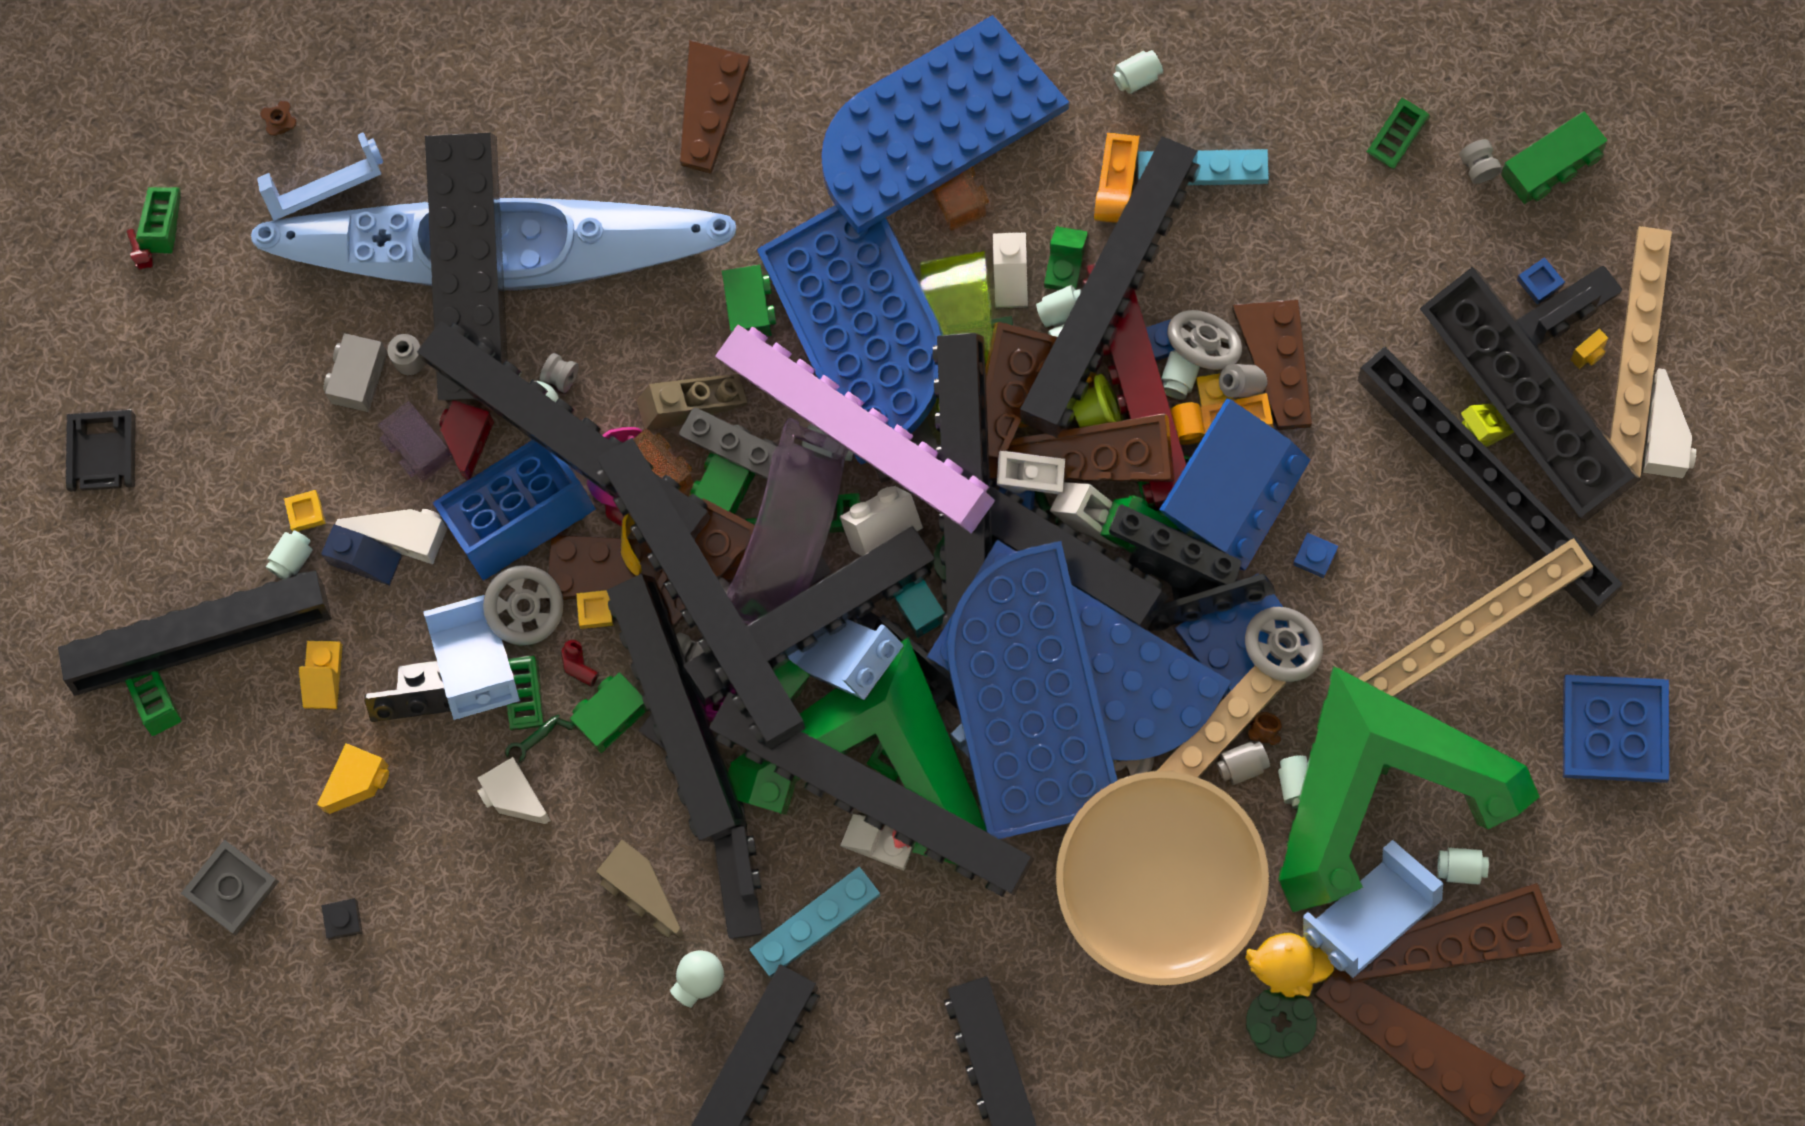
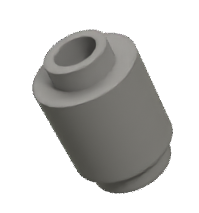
[387,334,425,375]
[1219,364,1267,398]
[1217,742,1270,785]

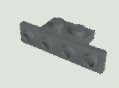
[679,407,810,492]

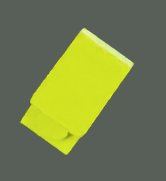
[1461,404,1514,448]

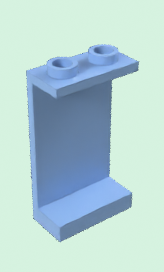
[257,132,384,221]
[424,595,520,720]
[788,620,904,700]
[1303,840,1443,978]

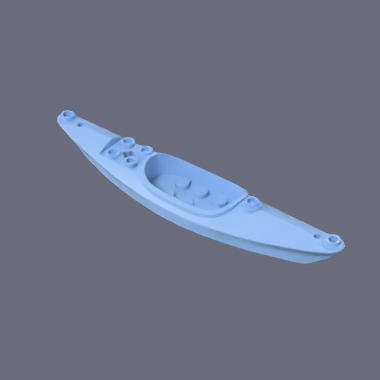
[251,198,736,290]

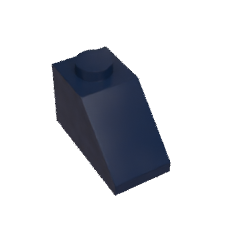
[321,524,402,586]

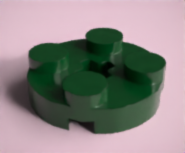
[1246,989,1317,1059]

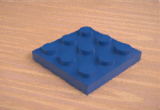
[1175,573,1309,698]
[1563,675,1669,783]

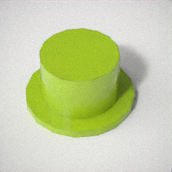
[1073,374,1124,428]

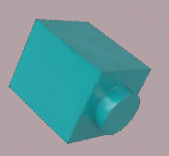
[895,580,945,638]

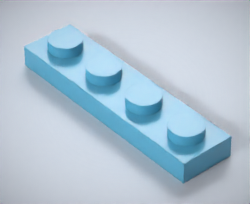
[1138,149,1269,185]
[749,866,881,978]

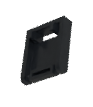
[66,410,135,492]

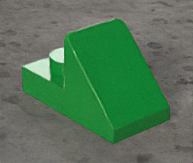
[1044,226,1088,290]

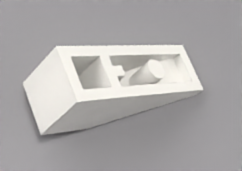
[1643,368,1696,478]
[336,509,447,564]

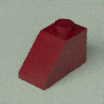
[439,400,494,480]

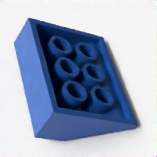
[1160,399,1310,571]
[433,440,596,581]

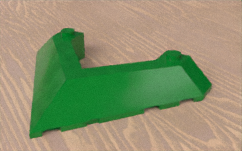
[728,637,986,865]
[1278,666,1540,912]

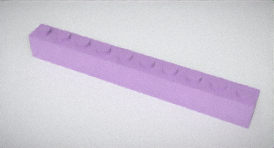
[715,324,995,534]

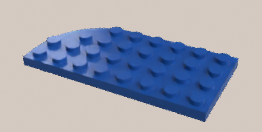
[822,15,1069,234]
[757,205,943,465]
[926,540,1231,761]
[947,541,1117,839]

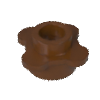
[260,101,297,136]
[1248,712,1282,745]

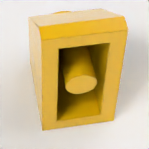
[317,743,389,814]

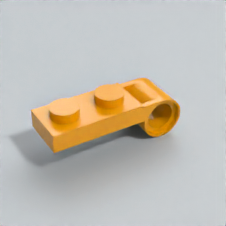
[1094,133,1140,223]
[1170,393,1274,445]

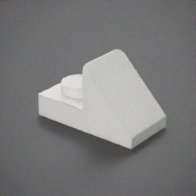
[997,451,1065,494]
[840,814,915,871]

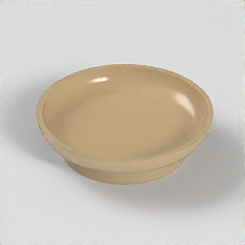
[1056,771,1269,985]

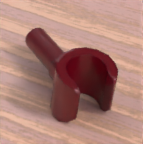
[126,229,153,269]

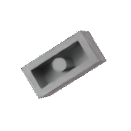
[323,333,387,412]

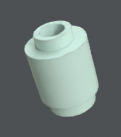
[1113,50,1163,94]
[1036,285,1082,328]
[1161,351,1200,399]
[266,530,313,580]
[1278,756,1308,809]
[1437,848,1489,884]

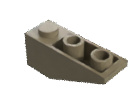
[637,374,747,430]
[596,840,684,939]

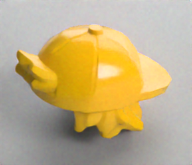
[1245,933,1334,998]

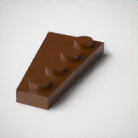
[680,40,751,174]
[1232,300,1312,430]
[986,322,1057,460]
[657,498,763,628]

